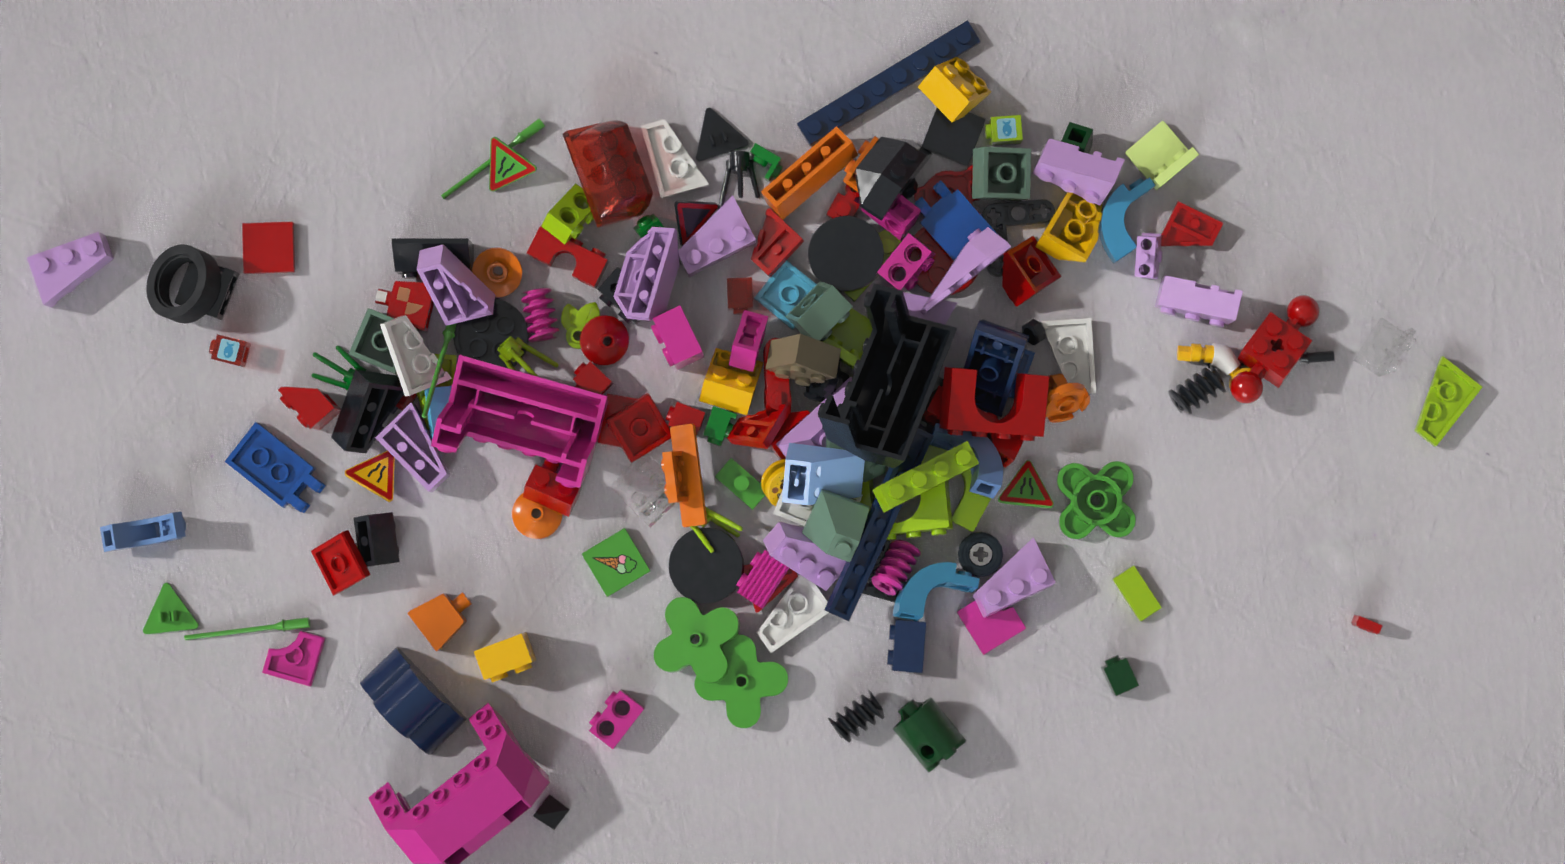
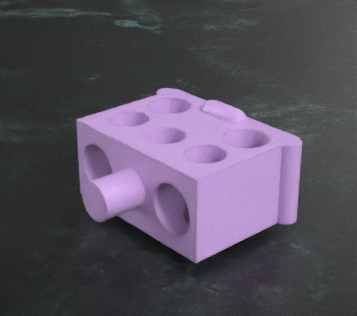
[1135,233,1162,279]

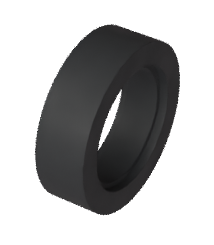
[146,244,221,324]

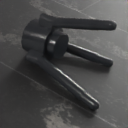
[718,151,760,210]

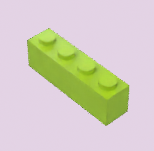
[872,441,979,513]

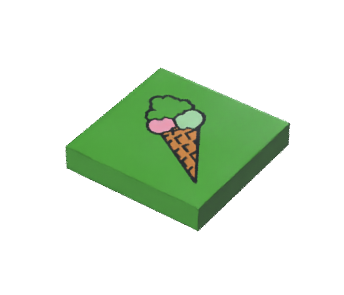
[582,528,650,597]

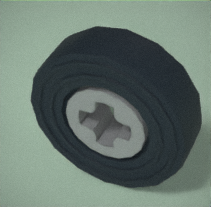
[958,532,1003,577]

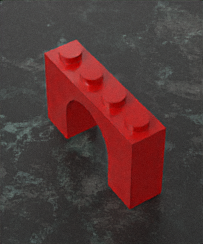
[939,367,1049,441]

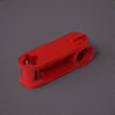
[763,338,791,413]

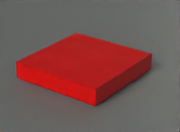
[242,222,295,274]
[605,393,671,463]
[311,530,371,596]

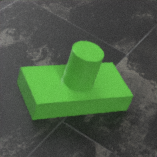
[715,458,765,510]

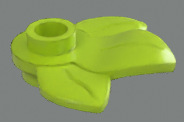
[561,302,600,349]

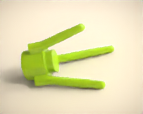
[497,336,559,377]
[690,506,743,553]

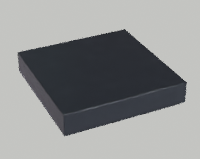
[922,108,986,167]

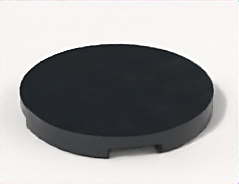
[808,216,884,291]
[453,299,529,368]
[669,528,744,603]

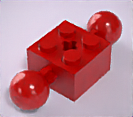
[1230,295,1320,404]

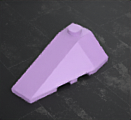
[920,227,1011,315]

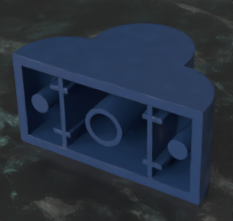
[964,319,1030,417]
[360,647,467,755]

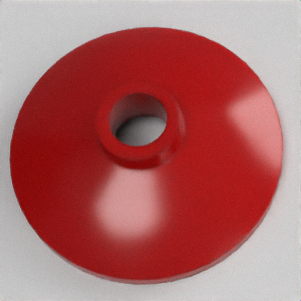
[580,315,629,365]

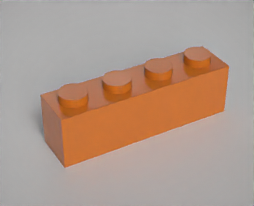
[761,126,858,220]

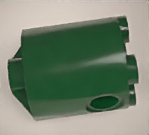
[893,697,967,773]

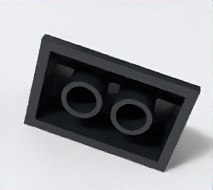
[392,238,474,279]

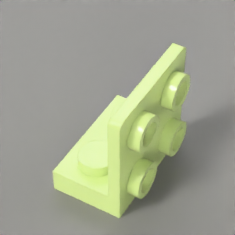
[1125,121,1199,191]

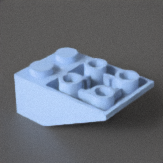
[782,443,865,505]

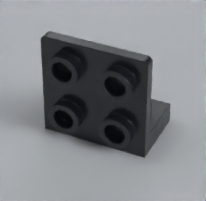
[175,262,240,320]

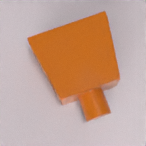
[407,592,472,651]

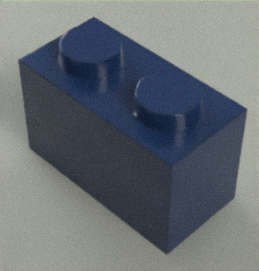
[887,619,926,673]

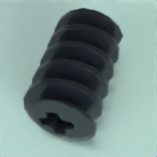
[1168,364,1226,414]
[828,690,885,742]

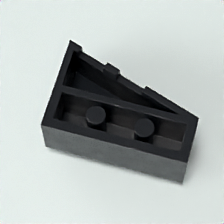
[331,370,404,454]

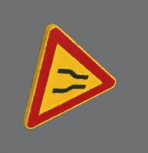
[344,450,395,502]

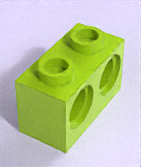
[541,183,600,244]

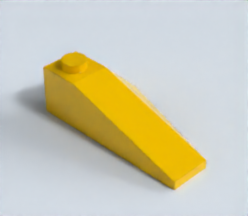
[1035,192,1103,262]

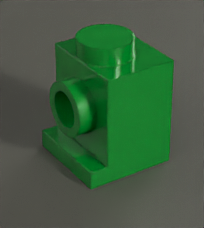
[703,406,738,447]

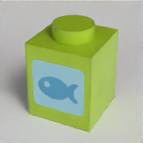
[985,115,1023,146]

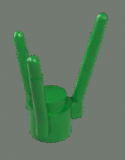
[311,346,367,391]

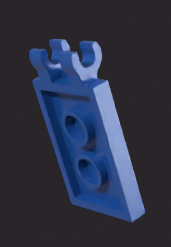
[914,180,997,261]
[224,422,326,513]

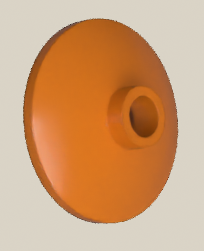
[472,247,522,297]
[512,493,562,539]

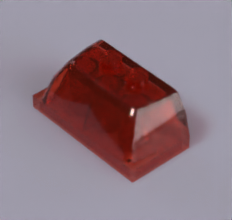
[562,120,653,228]

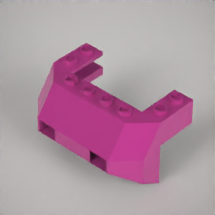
[431,355,608,488]
[368,703,550,864]

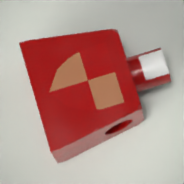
[375,281,434,332]

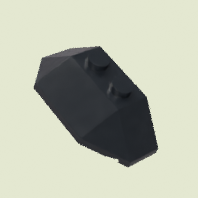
[855,137,932,221]

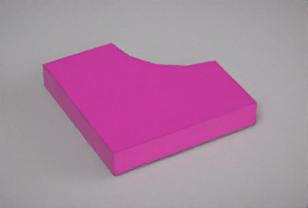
[957,600,1026,655]
[262,631,326,687]

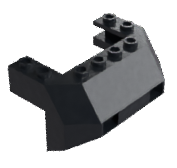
[818,284,957,468]

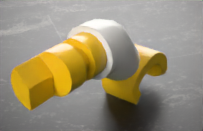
[1177,343,1250,388]

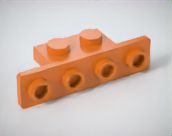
[661,424,707,527]

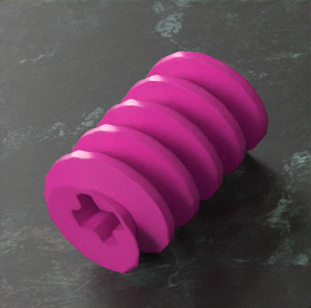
[521,288,559,343]
[871,539,921,596]

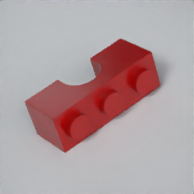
[527,226,609,289]

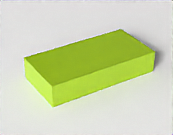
[1112,565,1162,622]

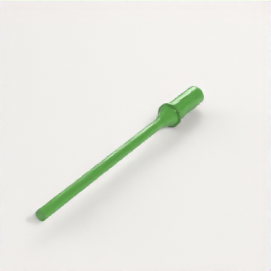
[441,118,545,199]
[422,323,457,418]
[184,617,311,640]

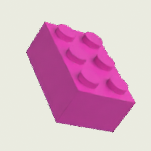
[651,305,704,370]

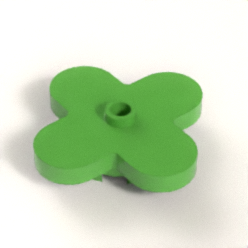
[1057,461,1136,539]
[654,597,740,683]
[694,634,788,728]

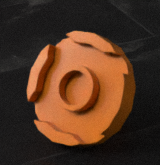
[1046,373,1090,423]

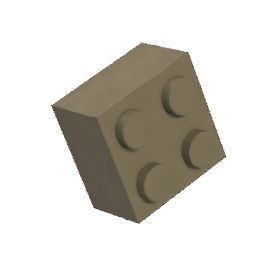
[766,334,841,386]

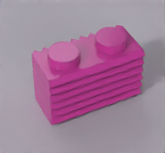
[736,550,789,609]

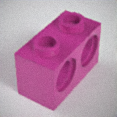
[861,195,921,240]
[877,233,936,293]
[729,310,769,372]
[589,689,645,749]

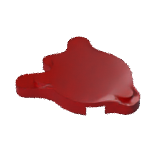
[914,164,982,216]

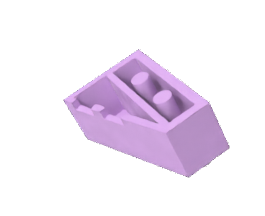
[417,244,495,326]

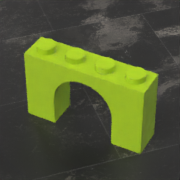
[921,445,991,532]
[860,479,953,541]

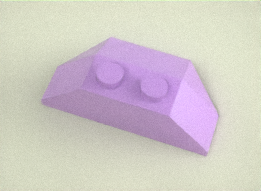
[613,227,679,321]
[776,377,853,457]

